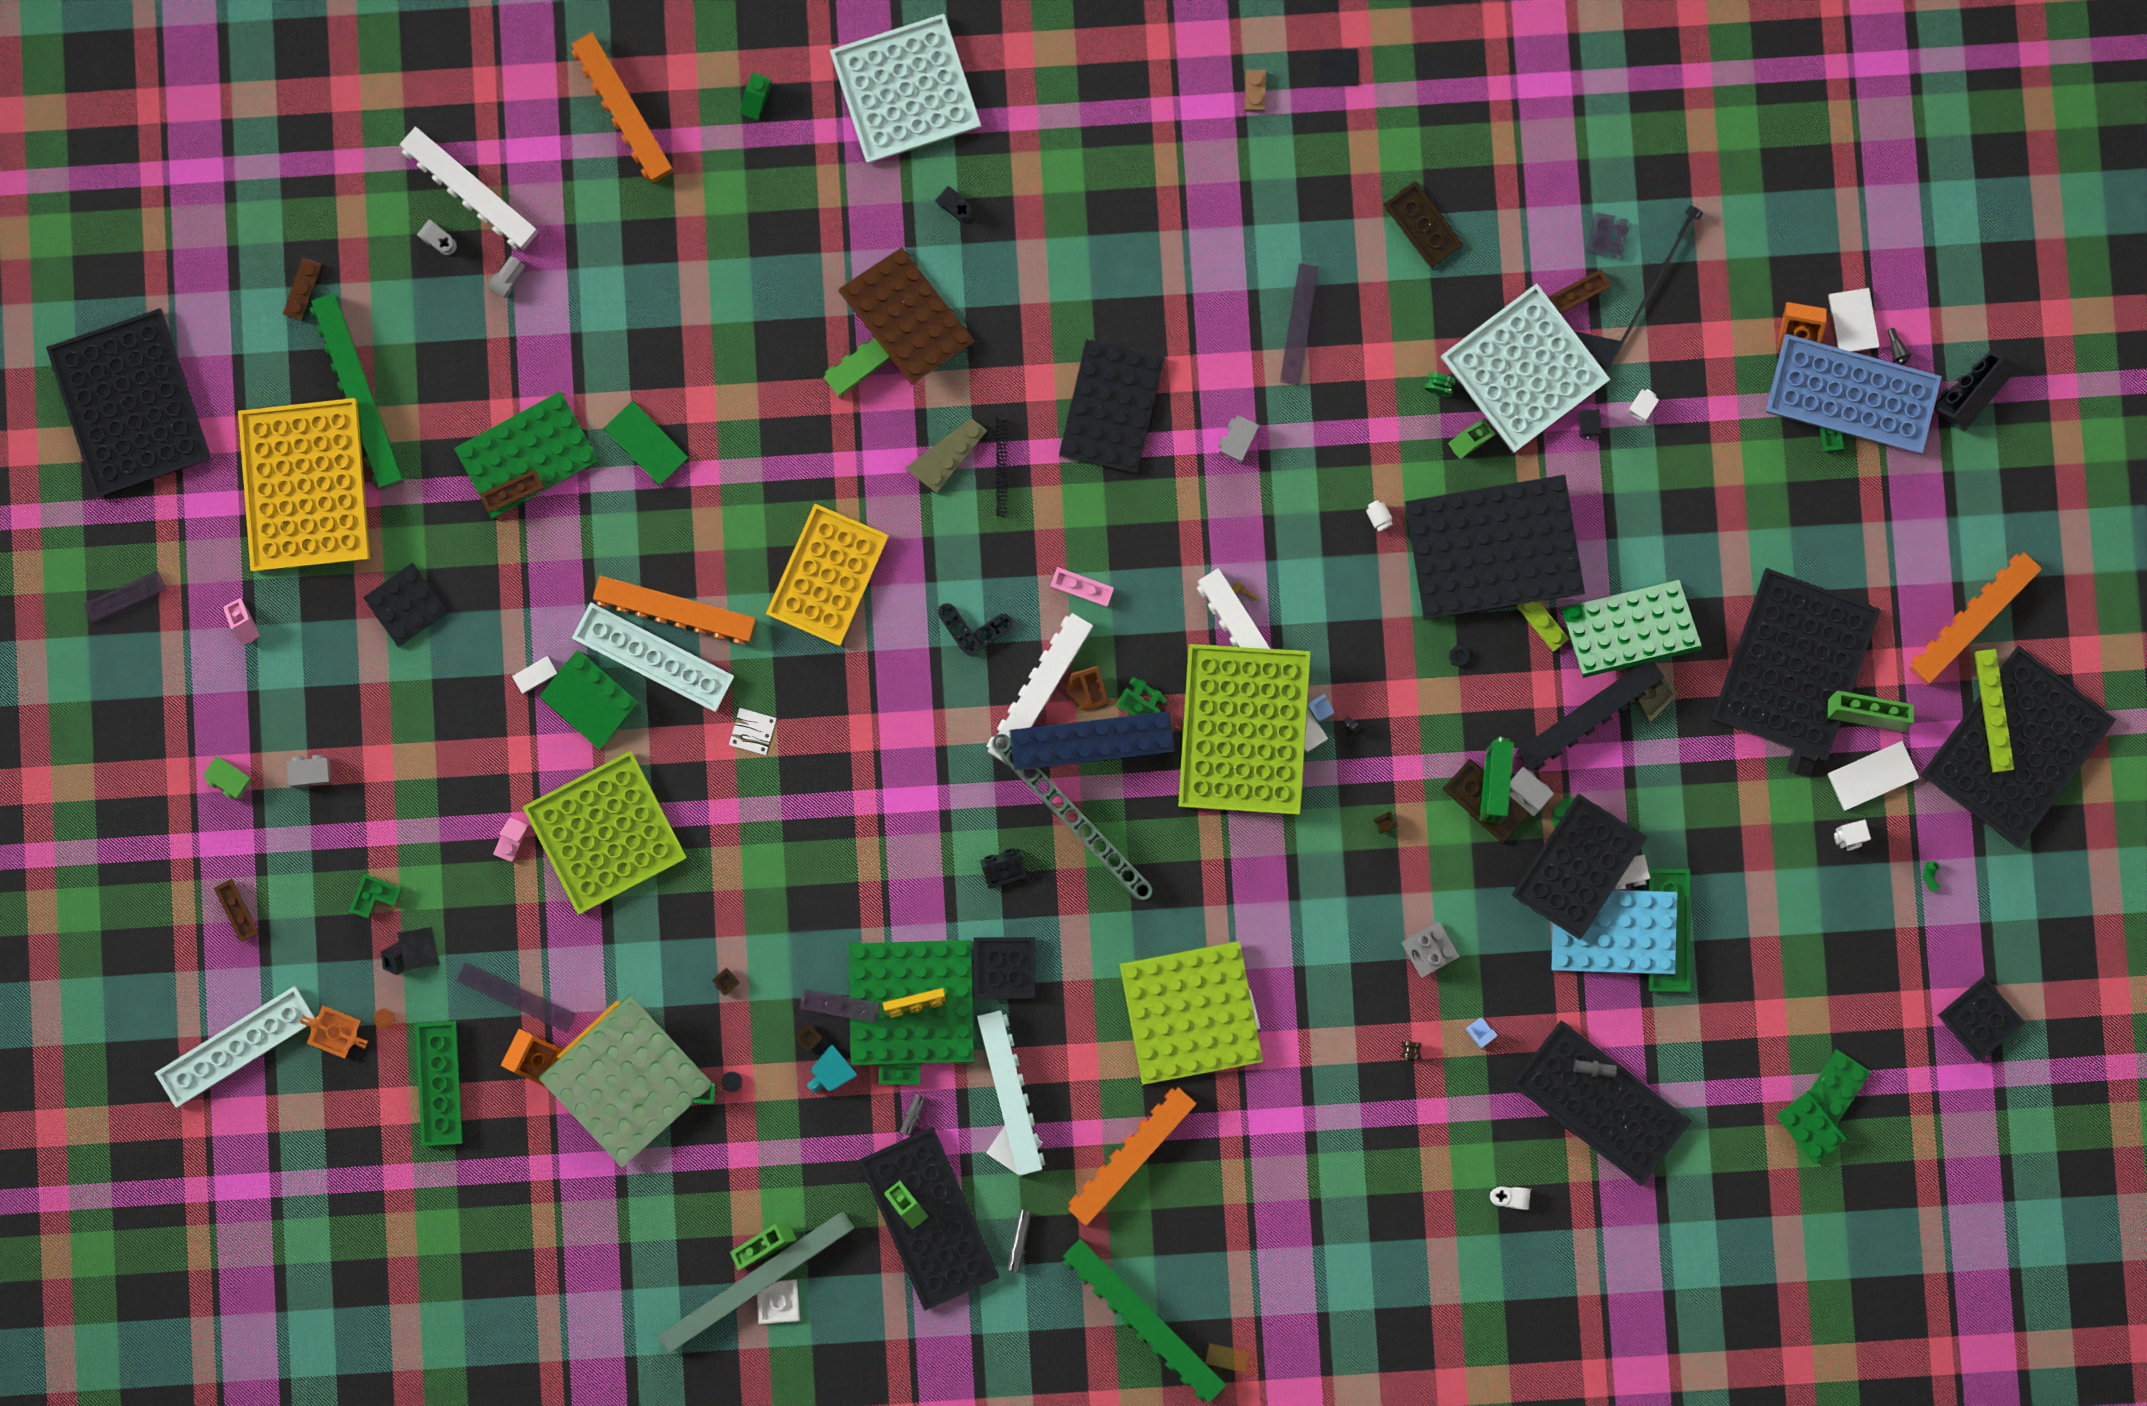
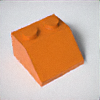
[1778,302,1826,349]
[501,1029,561,1086]

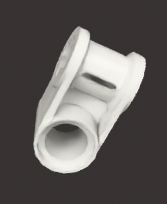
[1490,1187,1531,1210]

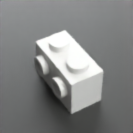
[1834,820,1871,851]

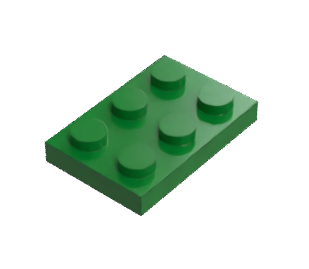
[1809,1049,1871,1123]
[1776,1090,1847,1164]

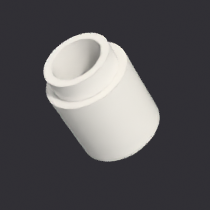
[1366,500,1393,532]

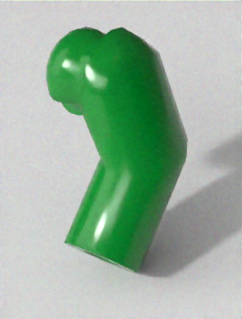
[1922,861,1940,892]

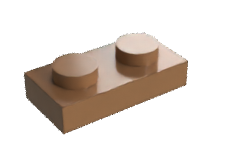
[1245,70,1266,111]

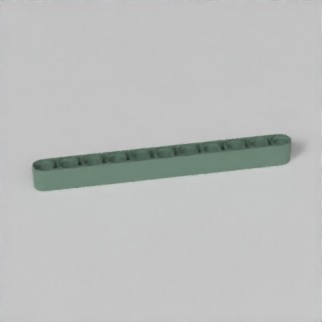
[991,734,1152,900]
[658,1211,855,1354]

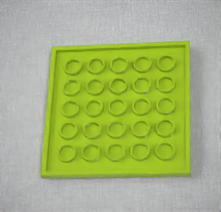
[523,750,687,915]
[1120,941,1263,1085]

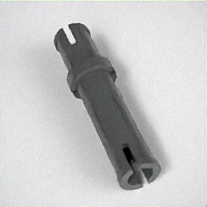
[1007,1210,1032,1273]

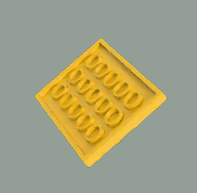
[766,504,889,647]

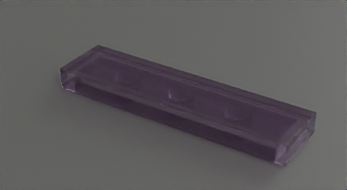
[83,571,167,623]
[800,989,881,1024]

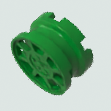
[1424,372,1456,397]

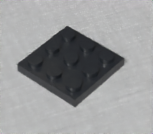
[363,563,448,647]
[974,937,1035,999]
[1937,975,2025,1062]

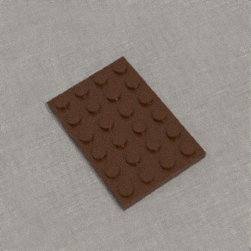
[838,247,975,385]

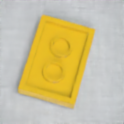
[883,988,946,1018]

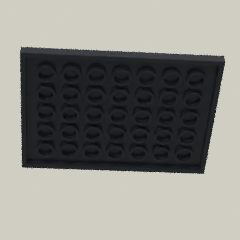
[46,308,212,499]
[1405,474,1585,621]
[1711,568,1881,762]
[1920,646,2116,849]

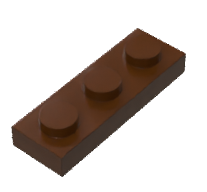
[283,258,323,322]
[1548,269,1611,314]
[480,470,544,513]
[214,879,260,943]

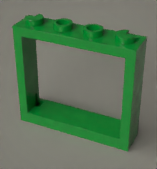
[1479,737,1514,824]

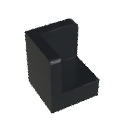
[1786,750,1817,777]
[381,942,405,975]

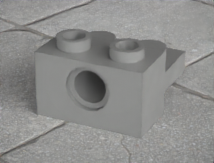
[1401,921,1459,978]

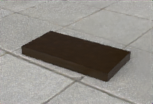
[1383,181,1464,269]
[1442,759,1530,844]

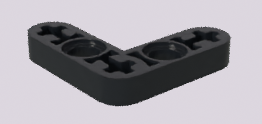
[938,603,1013,655]

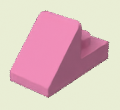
[493,817,529,863]

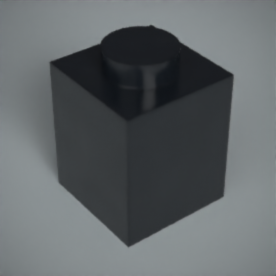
[1577,409,1601,440]

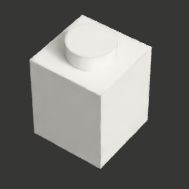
[1627,389,1659,423]

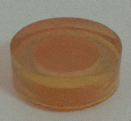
[374,1008,395,1029]

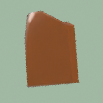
[1066,666,1109,711]

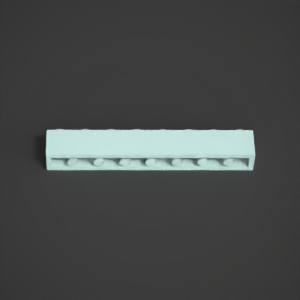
[977,1010,1045,1176]

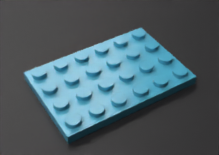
[1552,890,1677,974]

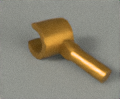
[1231,582,1258,601]

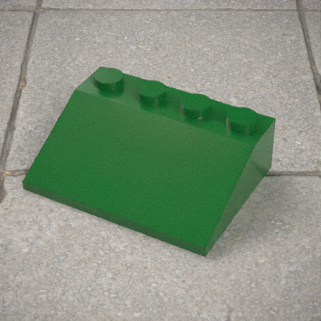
[539,649,640,750]

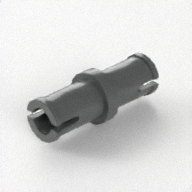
[1573,1060,1617,1078]
[899,1094,927,1137]

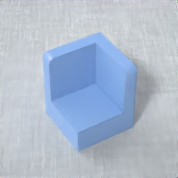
[1308,694,1335,723]
[1465,1018,1498,1049]

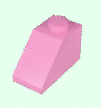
[223,598,260,646]

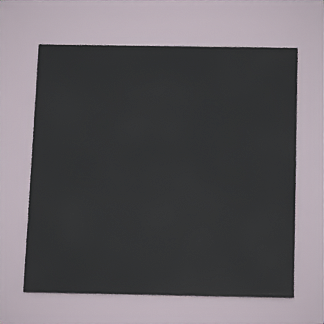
[1320,48,1359,87]
[397,927,440,971]

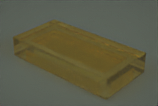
[1205,1343,1250,1373]

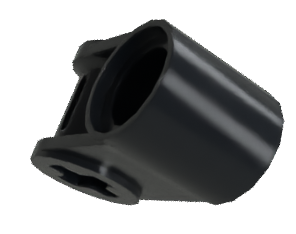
[935,185,973,223]

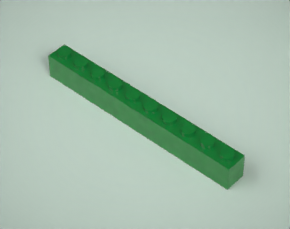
[310,293,405,490]
[1063,1239,1226,1402]

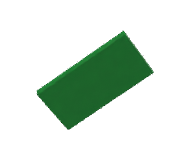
[604,400,689,486]

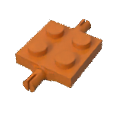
[300,1005,368,1058]

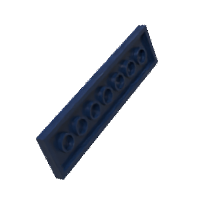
[1009,712,1175,771]

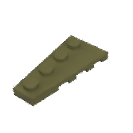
[905,418,987,494]

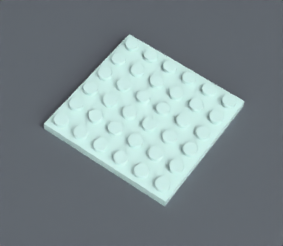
[830,14,981,164]
[1440,283,1610,453]

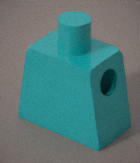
[807,1045,858,1094]

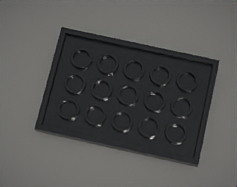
[1059,339,1165,474]
[1511,793,1647,940]

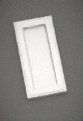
[512,656,557,694]

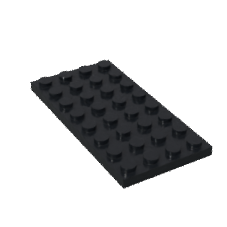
[1511,1020,1691,1186]
[858,1127,999,1311]

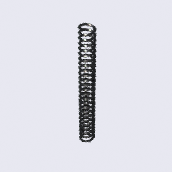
[995,417,1007,517]

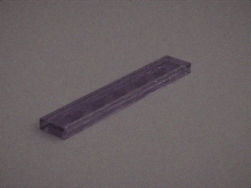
[1280,263,1319,385]
[457,963,576,1033]

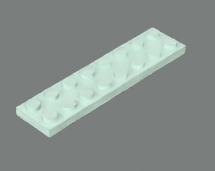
[572,602,735,712]
[155,986,315,1108]

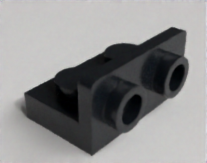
[980,848,1028,889]

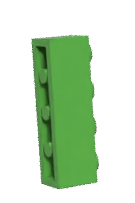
[824,336,891,399]
[1828,691,1914,732]

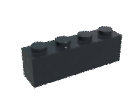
[1933,351,2015,432]

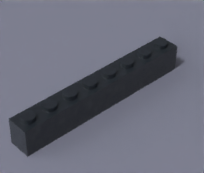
[1516,661,1664,772]

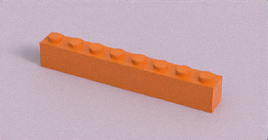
[571,32,673,184]
[1909,552,2042,686]
[593,575,757,645]
[1068,1087,1196,1226]

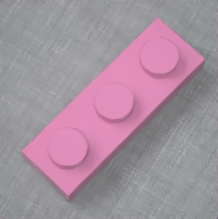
[1050,567,1114,607]

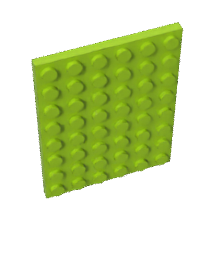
[1178,644,1311,814]

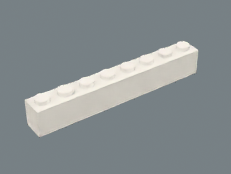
[400,127,538,251]
[986,613,1093,764]

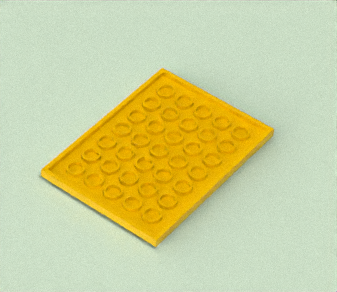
[238,398,370,572]

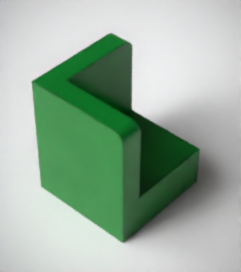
[693,1083,717,1105]

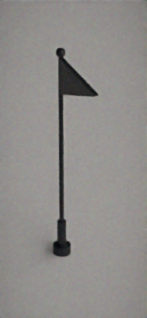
[1574,205,1703,376]

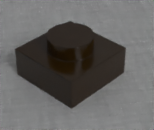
[711,967,740,996]
[794,1023,823,1052]

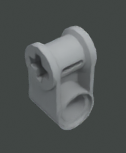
[417,219,457,255]

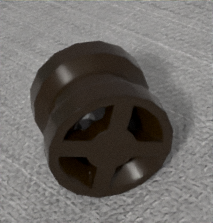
[1373,811,1398,835]
[1401,1041,1422,1060]

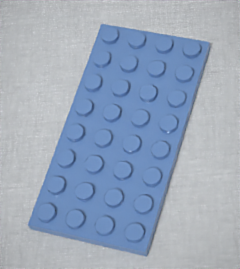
[1765,334,1942,455]

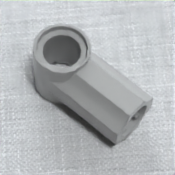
[488,256,526,299]

